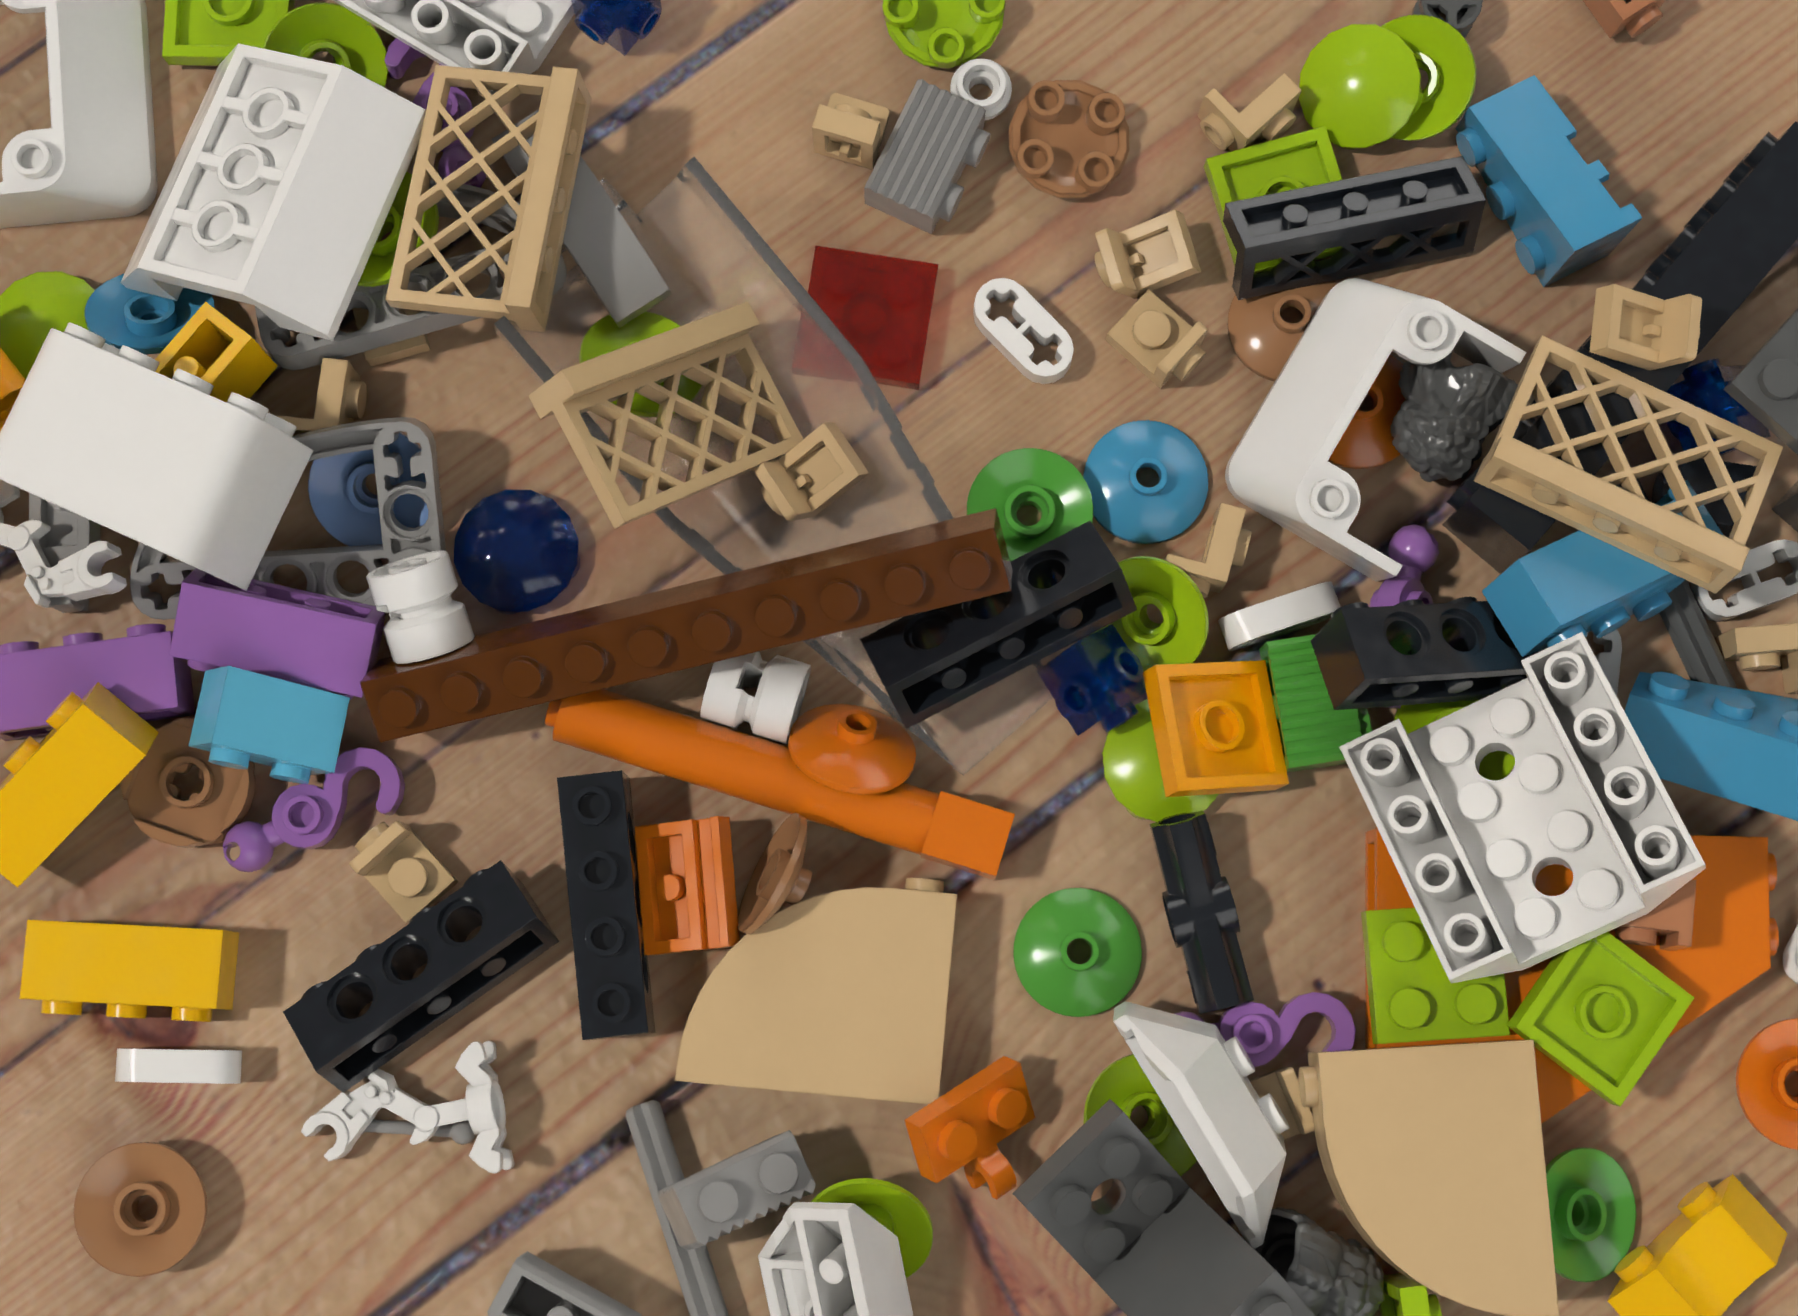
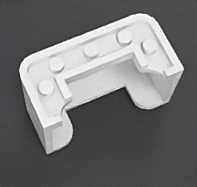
[0,322,313,591]

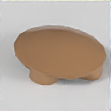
[1009,80,1130,198]

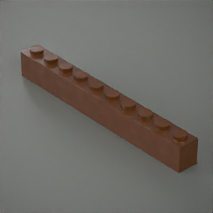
[360,508,1012,743]

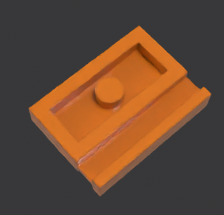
[635,816,740,956]

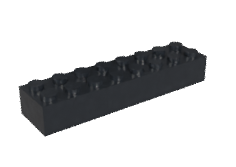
[1442,121,1798,573]

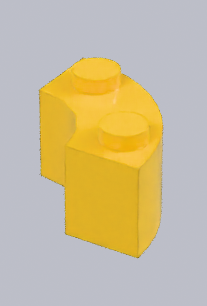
[1607,1174,1788,1316]

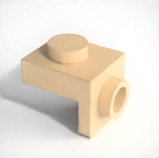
[1198,73,1302,151]
[1095,210,1201,298]
[1589,284,1702,371]
[277,358,367,436]
[754,422,869,521]
[1165,503,1252,597]

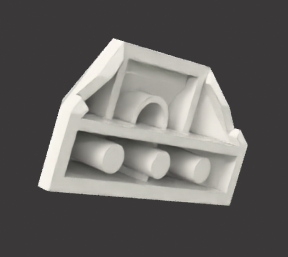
[1113,1001,1290,1249]
[758,1202,913,1316]

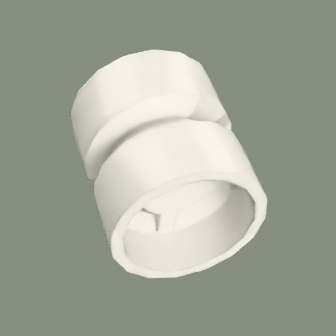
[366,550,475,664]
[700,651,811,745]

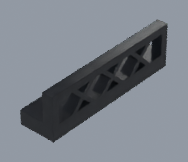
[1223,156,1486,300]

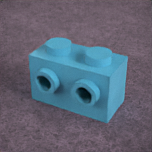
[189,666,350,784]

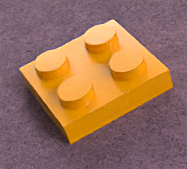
[1143,660,1289,797]

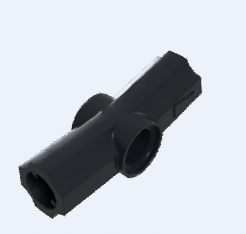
[1149,811,1254,1014]

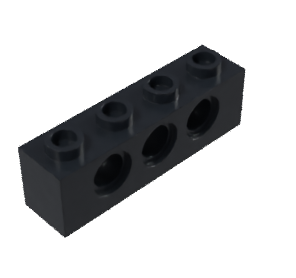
[860,521,1137,729]
[1311,596,1546,710]
[557,770,656,1040]
[283,860,559,1093]

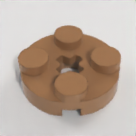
[120,718,256,848]

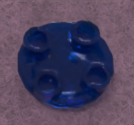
[454,489,580,615]

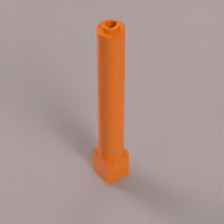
[545,689,1015,880]

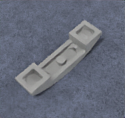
[491,109,672,328]

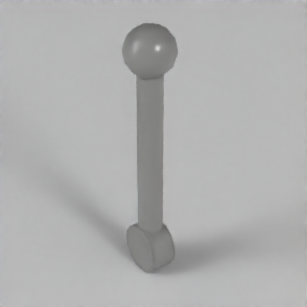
[361,1119,475,1145]

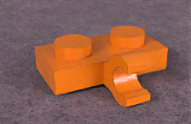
[904,1056,1035,1200]

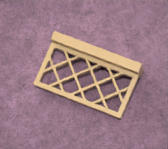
[385,65,592,332]
[528,302,803,529]
[1474,335,1783,594]

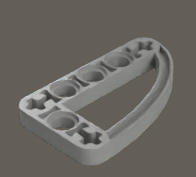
[255,180,567,370]
[130,417,446,620]

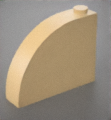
[675,878,957,1104]
[1299,1040,1559,1316]

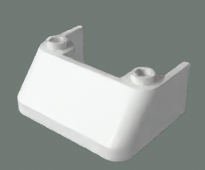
[0,0,158,229]
[1225,278,1527,582]

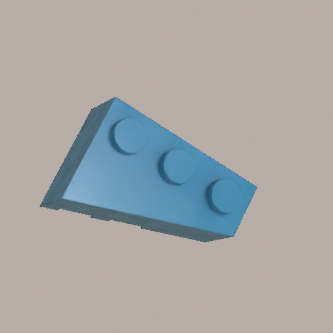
[1455,75,1643,288]
[1482,480,1724,657]
[1625,672,1798,821]

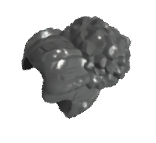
[1390,350,1518,482]
[1255,1207,1385,1316]

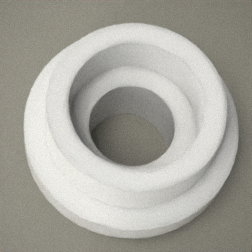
[950,59,1012,120]

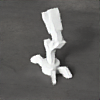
[0,480,127,608]
[301,1041,515,1174]

